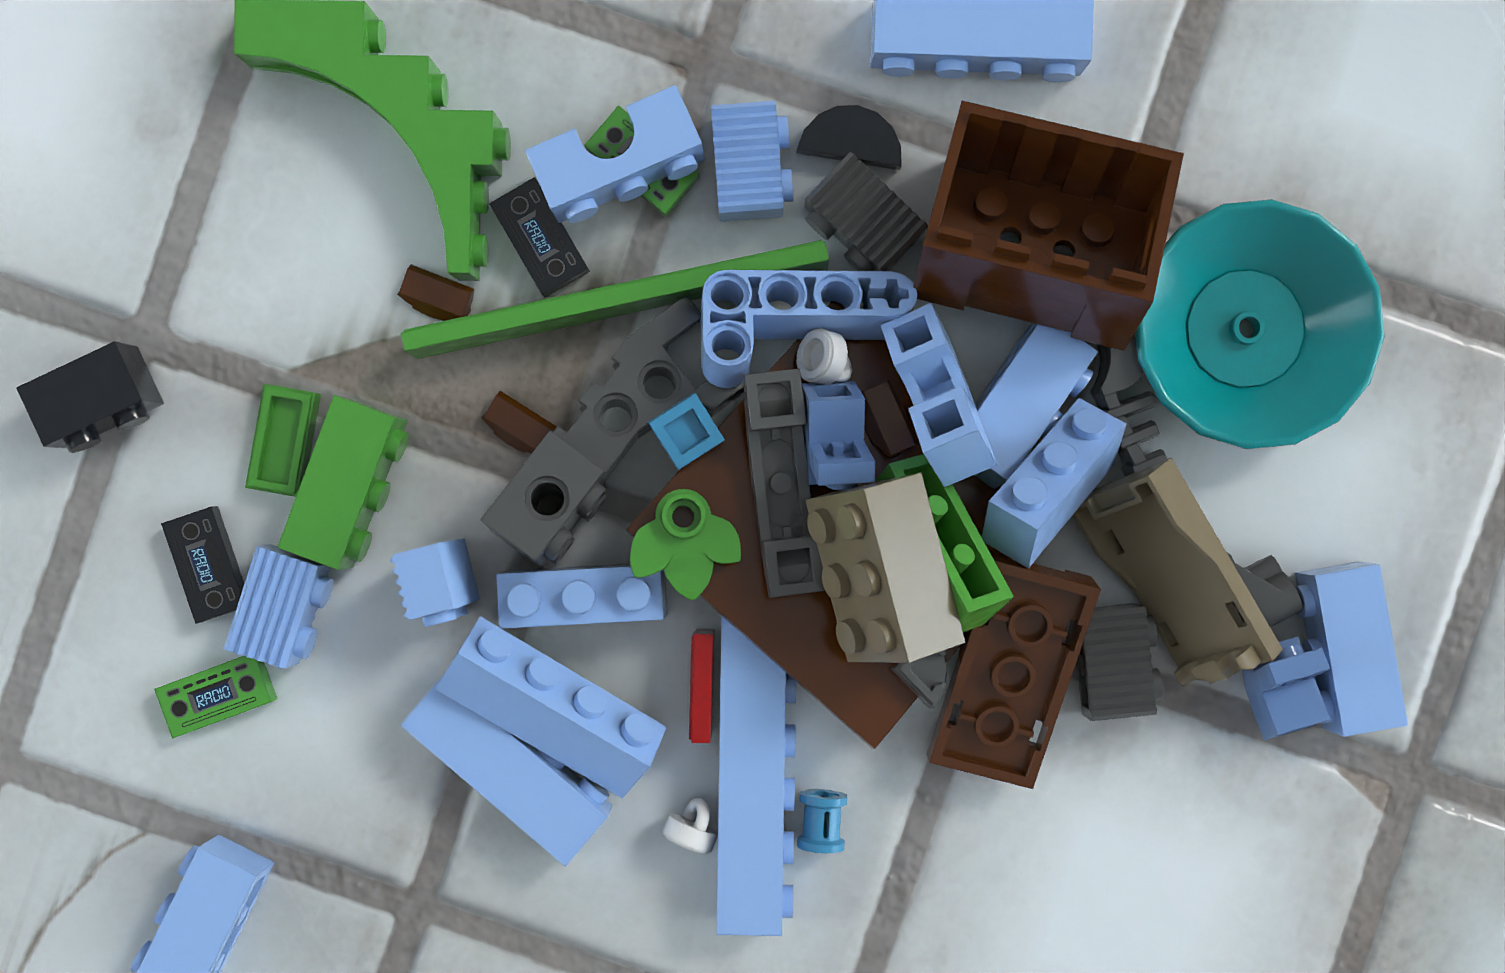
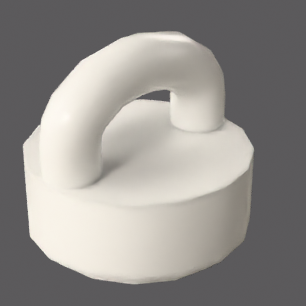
[796,328,852,384]
[662,797,718,854]

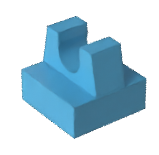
[647,393,725,470]

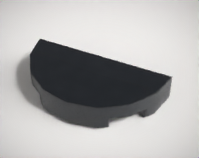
[796,105,902,170]

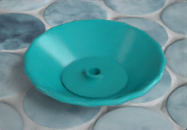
[1135,199,1385,449]

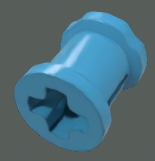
[797,789,847,854]

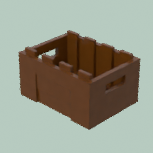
[913,100,1184,351]

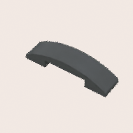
[743,369,825,598]

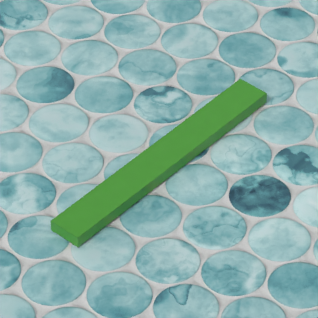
[401,240,829,359]

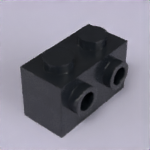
[16,341,164,453]

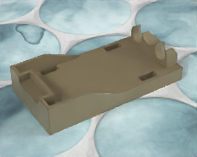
[1073,458,1283,687]

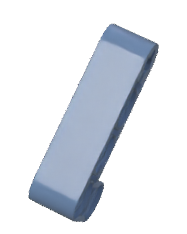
[701,270,917,388]

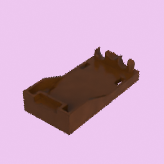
[927,549,1101,789]

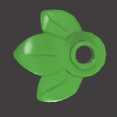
[630,489,741,601]

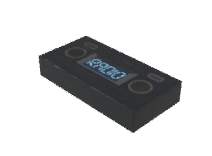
[489,177,590,297]
[161,506,245,624]

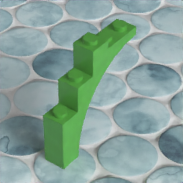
[234,0,511,281]

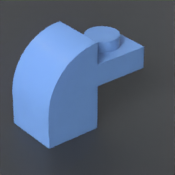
[802,381,875,490]
[1242,636,1331,741]

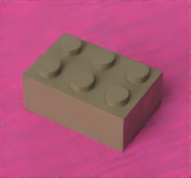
[805,473,965,663]

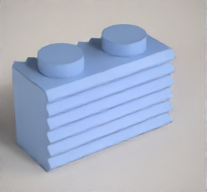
[711,100,793,222]
[390,538,480,627]
[224,544,334,669]

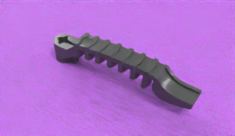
[1090,335,1303,627]

